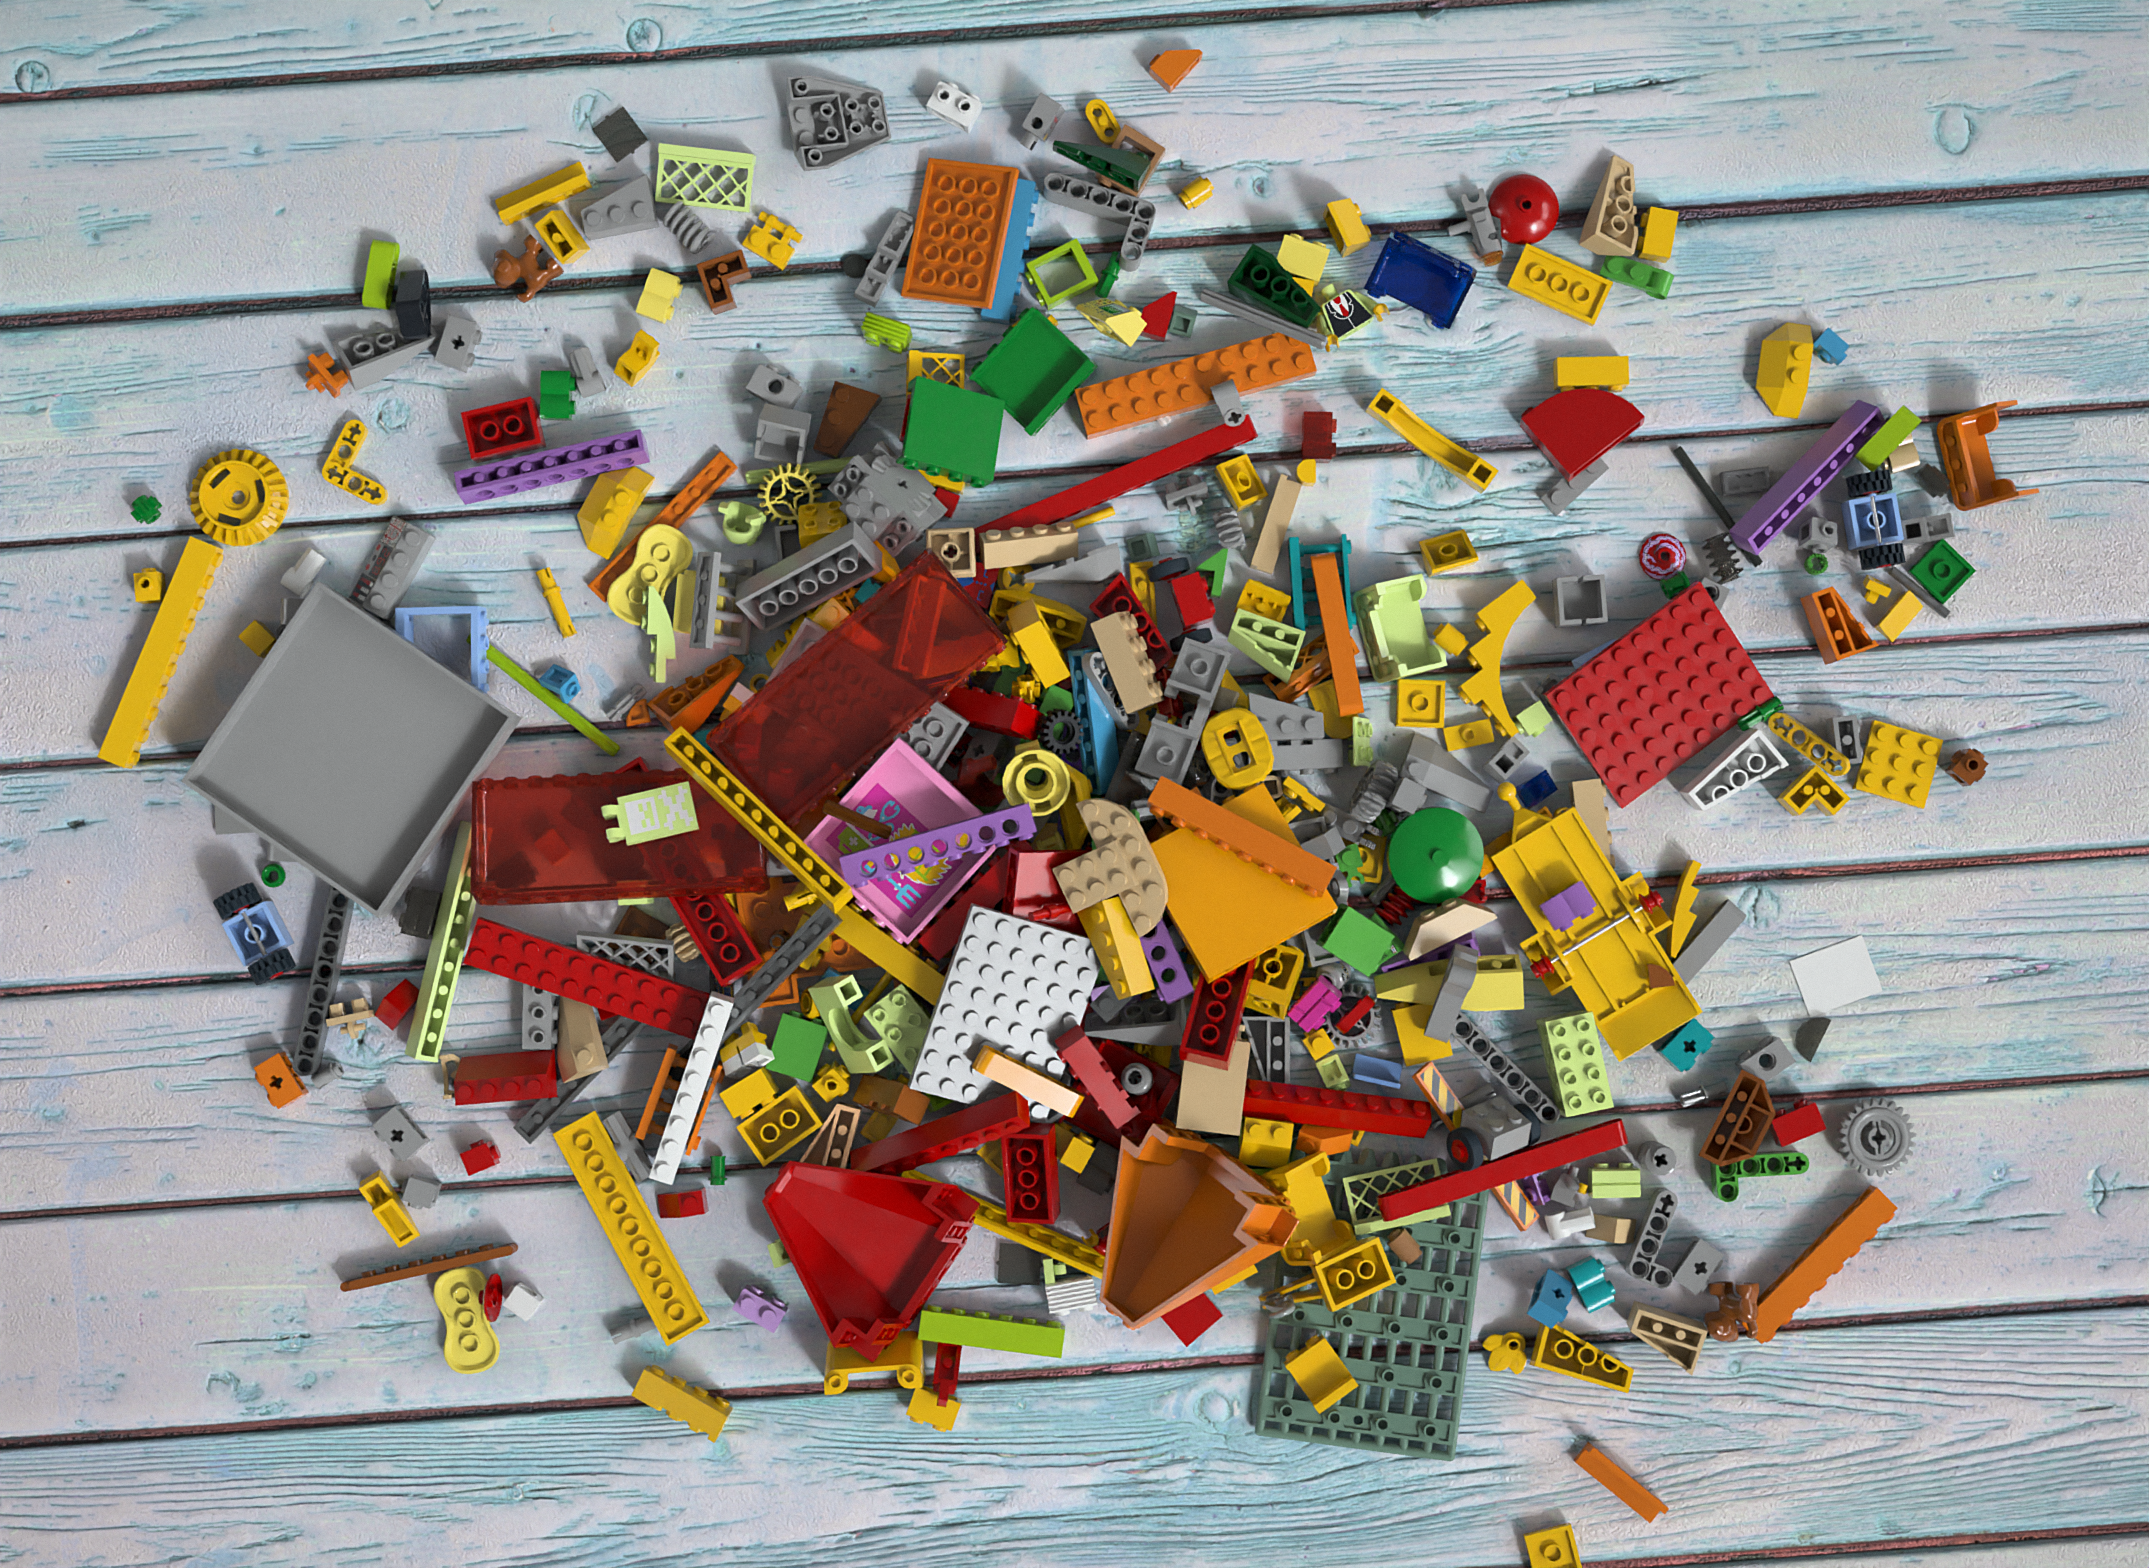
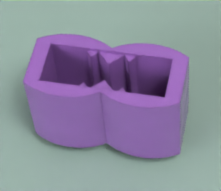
[1539,880,1597,932]

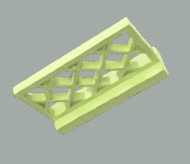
[655,143,756,213]
[1342,1158,1451,1236]

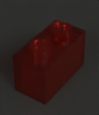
[1301,411,1337,463]

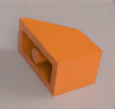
[1149,49,1203,93]
[1296,1124,1354,1155]

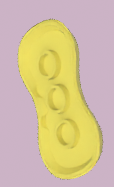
[607,524,693,626]
[433,1267,500,1374]

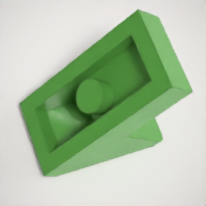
[1195,548,1228,598]

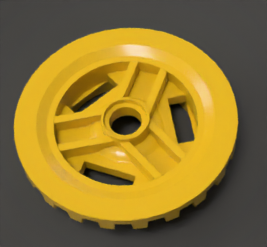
[189,449,289,547]

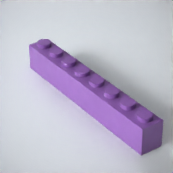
[1729,400,1886,555]

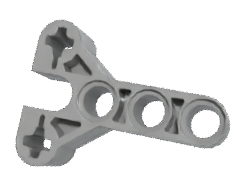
[1424,943,1479,1043]

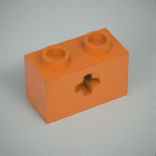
[254,1052,309,1109]

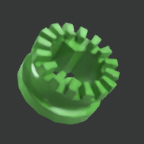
[1804,553,1828,575]

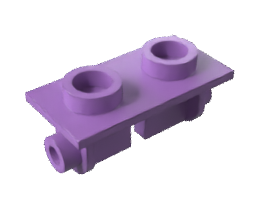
[1521,1172,1552,1206]

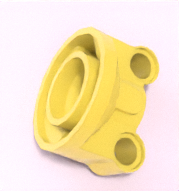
[1002,739,1071,816]

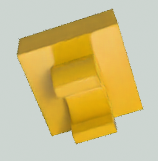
[1862,575,1892,604]

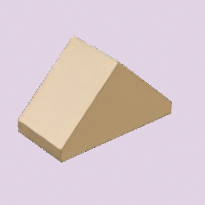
[1585,1213,1636,1243]

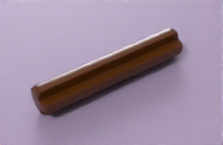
[822,800,892,839]

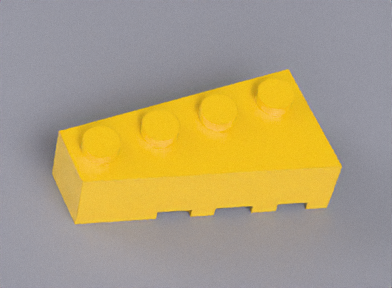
[631,1365,733,1443]

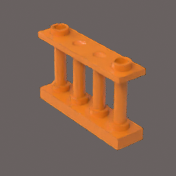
[635,1043,725,1156]

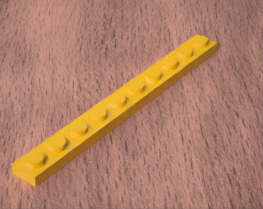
[901,1170,1105,1279]

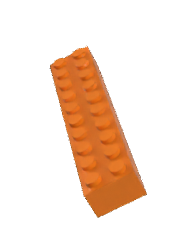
[1074,332,1317,440]

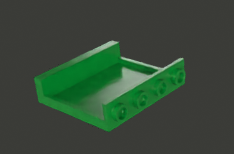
[969,307,1098,436]
[896,376,1005,488]

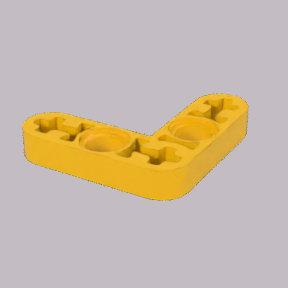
[322,419,388,506]

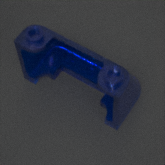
[1364,230,1477,329]

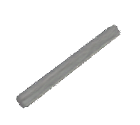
[1200,288,1328,349]

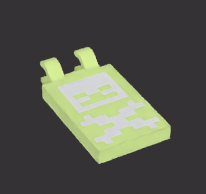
[601,781,699,846]

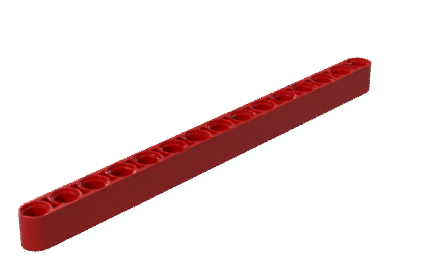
[923,414,1258,559]

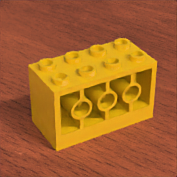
[1192,944,1304,1020]

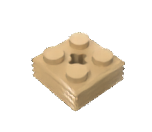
[926,527,976,579]

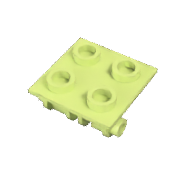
[1348,717,1373,767]

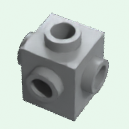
[1798,517,1839,554]

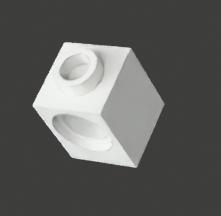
[503,1282,544,1321]

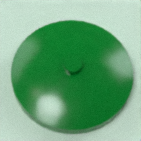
[1387,807,1484,903]

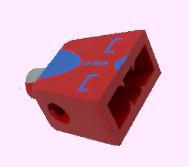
[942,562,1000,611]

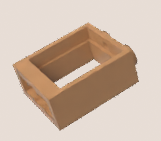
[1095,124,1166,198]

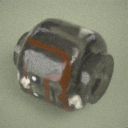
[1182,756,1211,790]

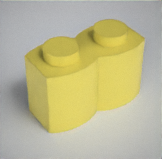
[636,268,683,324]

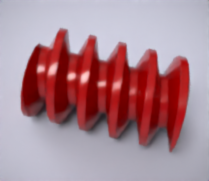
[1374,886,1421,927]

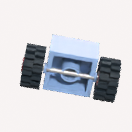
[1841,470,1906,570]
[213,882,296,985]

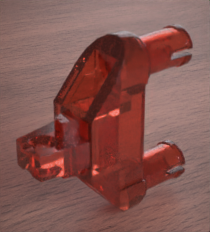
[950,754,1006,807]

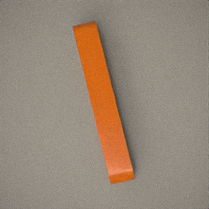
[1310,552,1364,717]

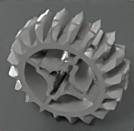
[1349,760,1398,823]
[1321,984,1382,1049]

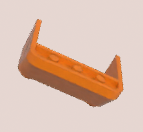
[1937,400,2040,511]

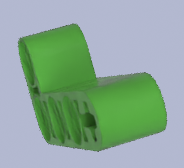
[1710,1150,1809,1202]

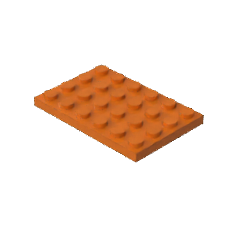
[901,158,1019,310]

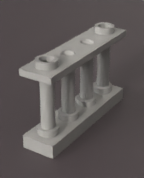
[689,552,757,655]

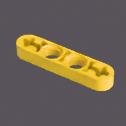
[1768,713,1850,776]

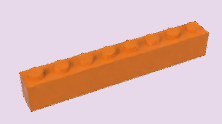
[1147,776,1337,898]
[1737,1185,1898,1344]

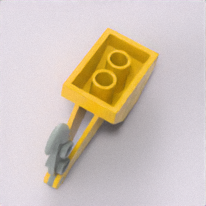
[1258,1236,1396,1319]

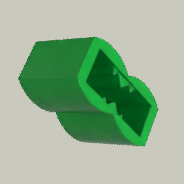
[540,370,577,421]

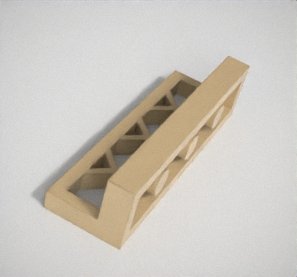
[1249,474,1302,575]

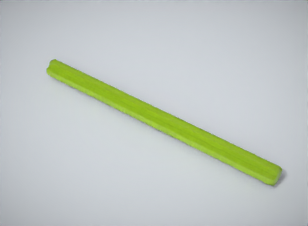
[466,634,620,757]

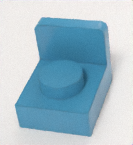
[539,664,581,704]

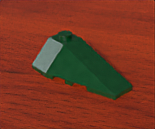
[1227,244,1321,329]

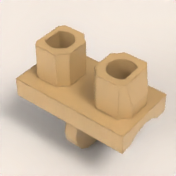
[326,998,375,1039]

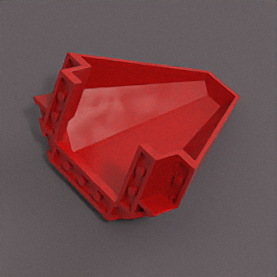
[762,1161,980,1363]

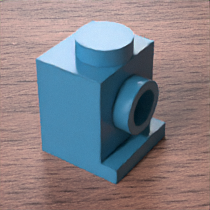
[1813,327,1850,366]

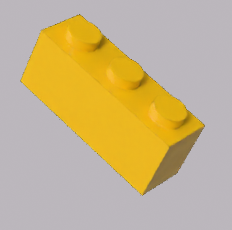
[1553,356,1629,393]

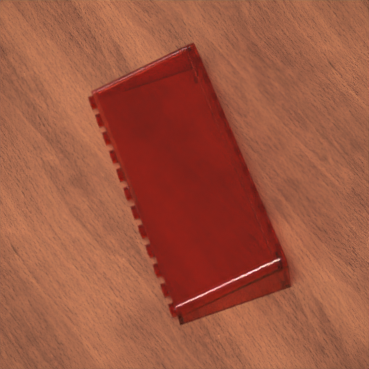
[706,547,1008,828]
[470,764,770,907]

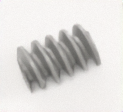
[663,201,715,254]
[1637,1141,1676,1175]

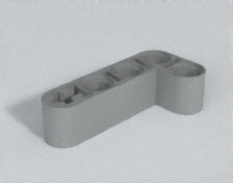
[1624,1188,1678,1289]

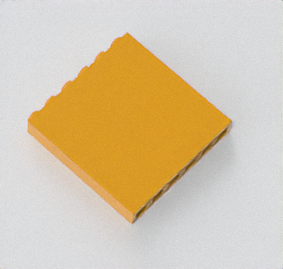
[1149,783,1338,984]

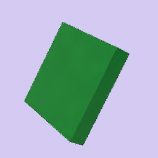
[1907,539,1976,605]

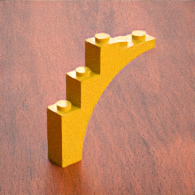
[1457,579,1537,738]

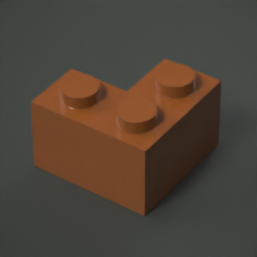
[696,249,752,315]

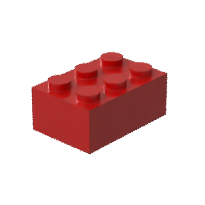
[461,396,546,463]

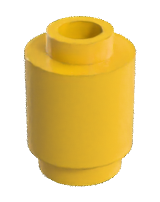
[1178,176,1214,210]
[1432,623,1469,657]

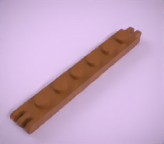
[340,1243,518,1292]

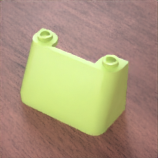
[1353,574,1447,683]

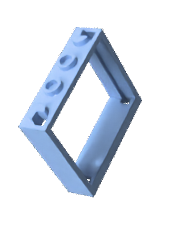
[395,606,489,694]

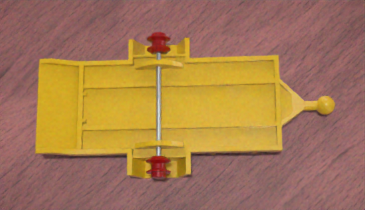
[1490,782,1703,1062]

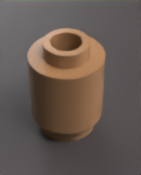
[1387,1228,1422,1265]

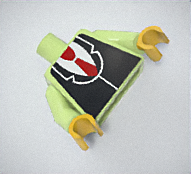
[1317,284,1390,352]

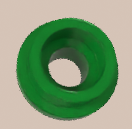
[261,864,286,888]

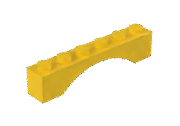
[1365,388,1499,494]

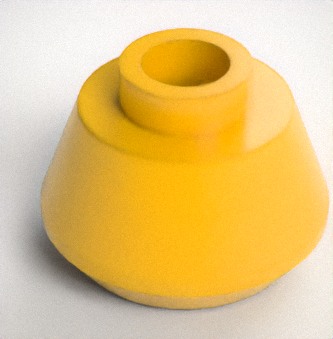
[800,986,821,1019]

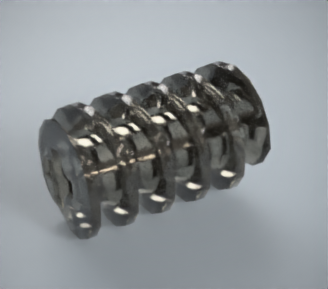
[1702,532,1744,585]

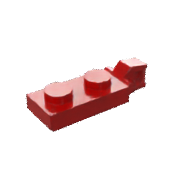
[932,1342,962,1407]

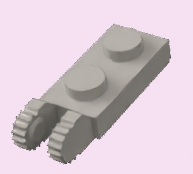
[1319,803,1383,850]

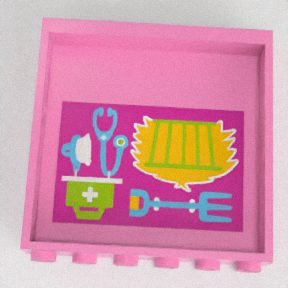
[803,737,997,945]

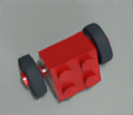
[1147,557,1216,652]

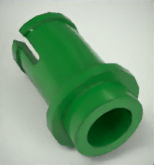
[708,1156,727,1185]

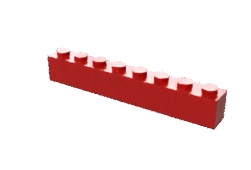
[1242,1079,1432,1139]
[850,1091,1030,1176]

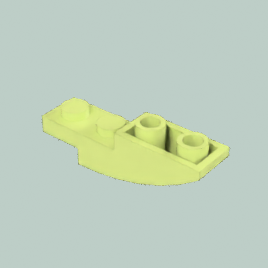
[641,586,676,683]

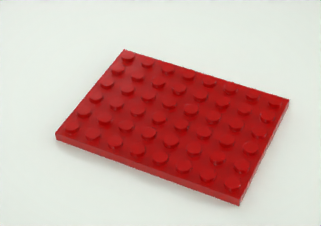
[1543,581,1774,809]

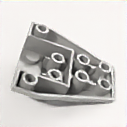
[786,75,891,171]

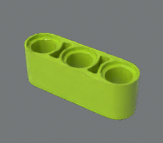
[362,239,400,310]
[1854,405,1922,471]

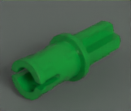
[1094,251,1121,298]
[1737,696,1784,731]

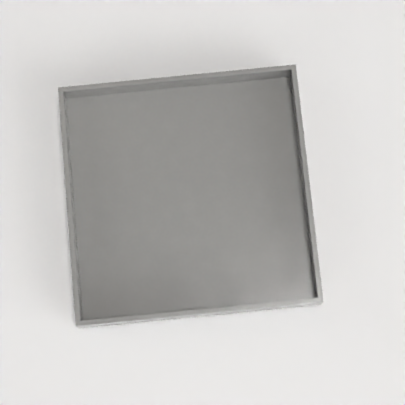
[181,581,522,918]

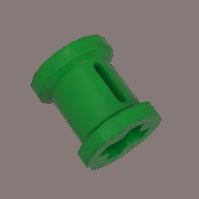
[1659,570,1690,600]

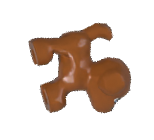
[490,234,564,303]
[1703,1281,1759,1342]

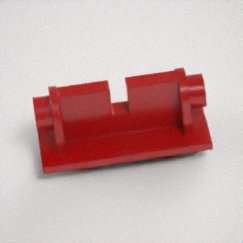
[1155,669,1184,720]

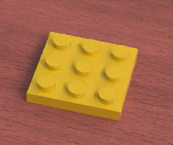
[1853,720,1943,809]

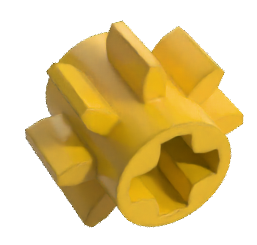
[1012,675,1041,703]

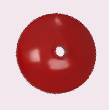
[1488,174,1559,245]

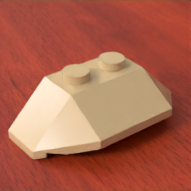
[1403,898,1497,961]

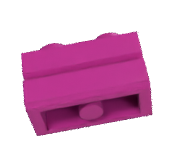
[1287,975,1342,1032]

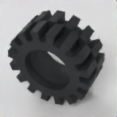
[1036,709,1084,754]

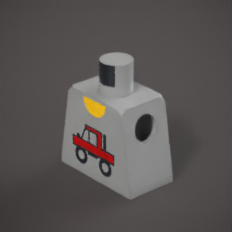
[1020,93,1065,151]

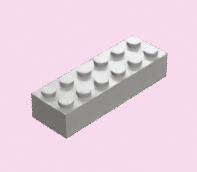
[735,521,882,634]

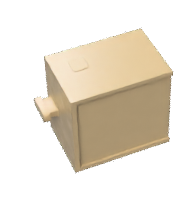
[1174,1025,1251,1136]

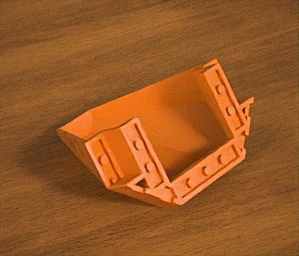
[1099,1117,1299,1330]

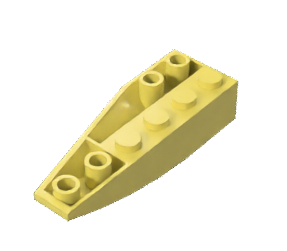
[1373,954,1524,1011]

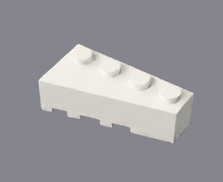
[1680,728,1789,811]

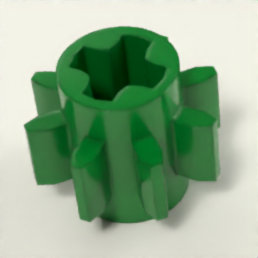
[130,495,162,524]

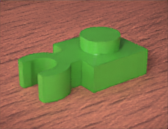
[1335,843,1364,888]

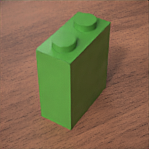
[1315,903,1395,977]
[765,1010,829,1083]

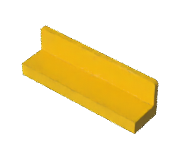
[495,162,592,226]

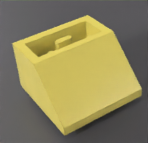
[1277,234,1330,287]

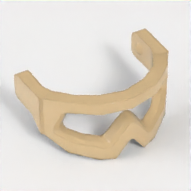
[439,1054,460,1099]

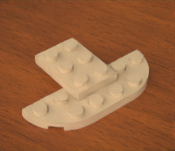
[1052,798,1168,938]

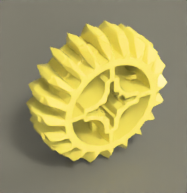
[757,462,822,526]

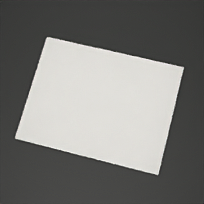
[1789,935,1883,1017]

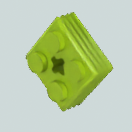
[861,312,913,354]

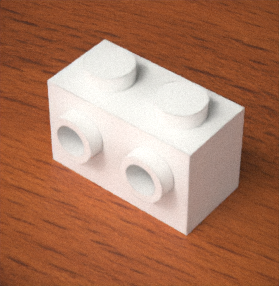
[926,81,982,134]

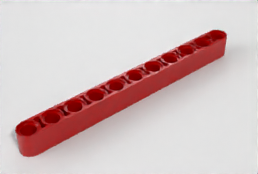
[1376,1118,1629,1222]

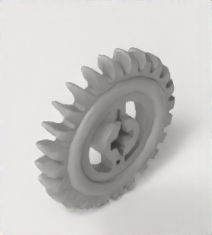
[1836,1097,1917,1177]

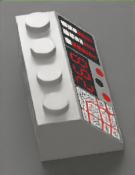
[348,515,436,621]

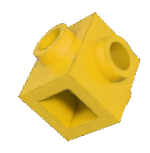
[812,1060,851,1103]

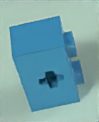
[1527,1268,1573,1329]

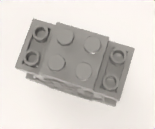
[828,440,947,558]

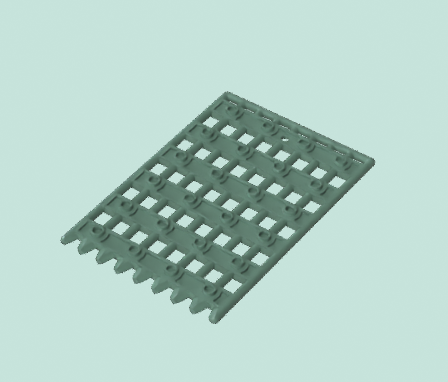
[1255,1139,1489,1461]

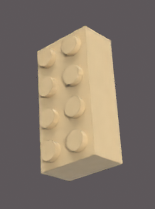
[1090,611,1165,714]

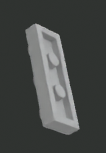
[1540,458,1609,517]

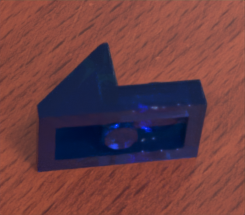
[1515,769,1558,809]

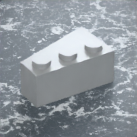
[581,174,659,240]

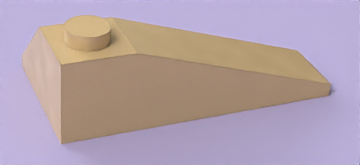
[1579,155,1639,256]
[557,996,609,1083]

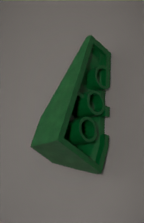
[1053,140,1151,193]

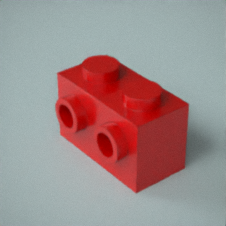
[1769,1099,1826,1147]

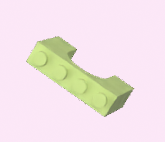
[808,975,895,1074]

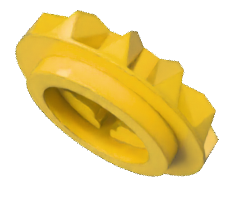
[998,564,1035,593]

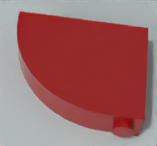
[1520,389,1645,482]

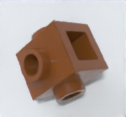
[1945,748,1988,787]

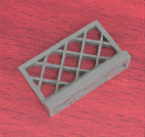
[577,930,676,982]

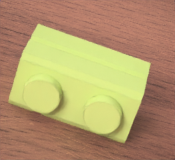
[1588,1162,1641,1198]

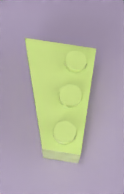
[1227,608,1306,685]

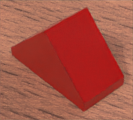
[375,978,420,1031]

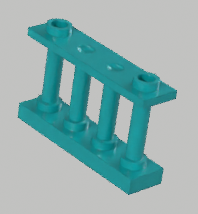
[1287,534,1356,631]

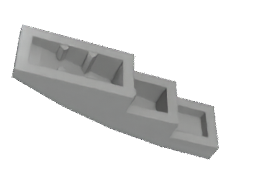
[854,210,916,308]

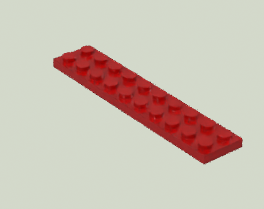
[463,916,710,1040]

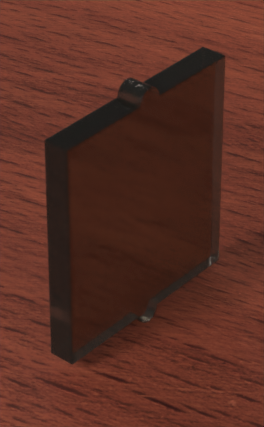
[592,107,648,163]
[996,1243,1043,1285]

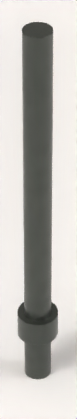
[1673,446,1763,567]

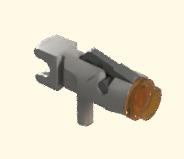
[1447,188,1504,267]

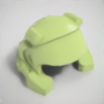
[718,500,767,546]

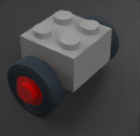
[1446,1096,1541,1171]

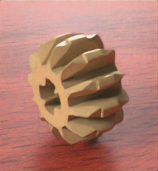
[665,921,701,962]

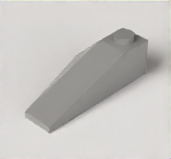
[332,325,439,391]
[1021,543,1122,586]

